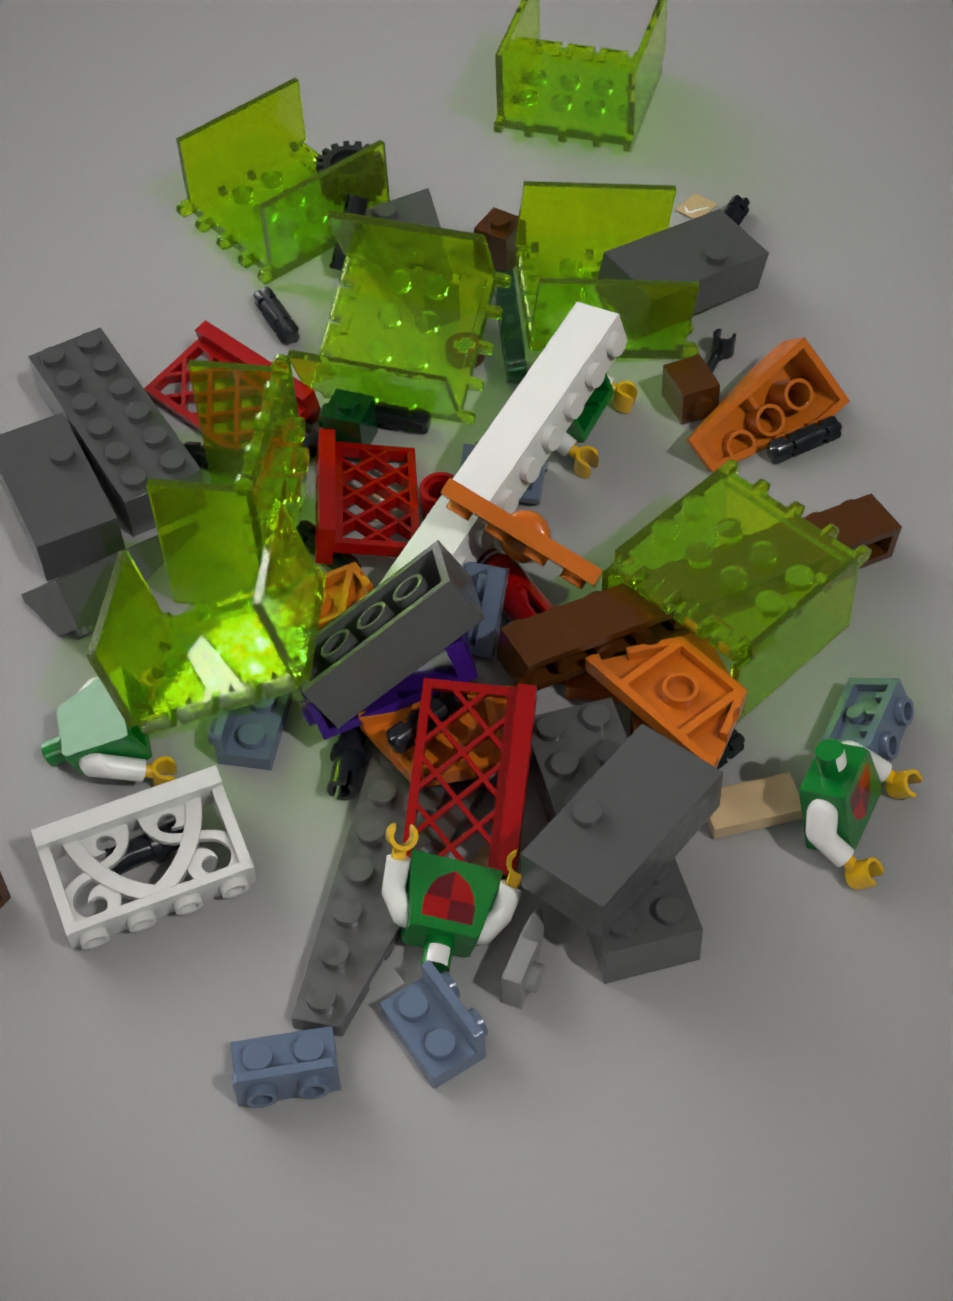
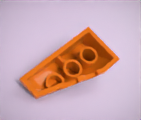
[686,337,850,472]

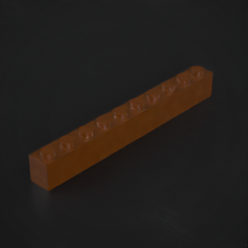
[496,493,902,691]

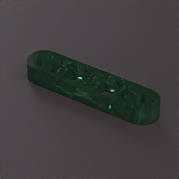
[493,270,527,384]

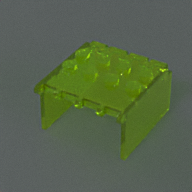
[494,0,668,152]
[176,78,390,284]
[514,181,700,359]
[287,210,512,424]
[146,354,310,611]
[602,459,872,724]
[86,500,326,735]

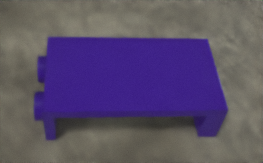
[297,633,479,740]

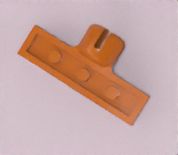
[440,478,604,590]

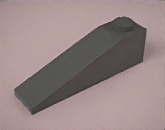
[21,518,201,637]

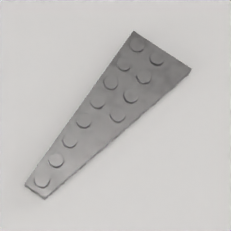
[291,745,490,1037]

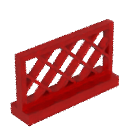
[144,320,321,466]
[315,428,420,564]
[403,678,537,880]

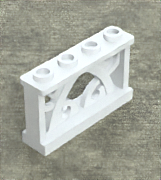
[31,765,256,950]

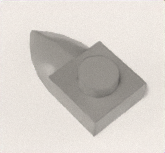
[501,908,545,1009]

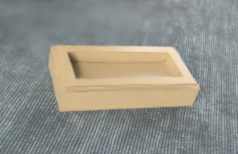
[707,772,802,839]

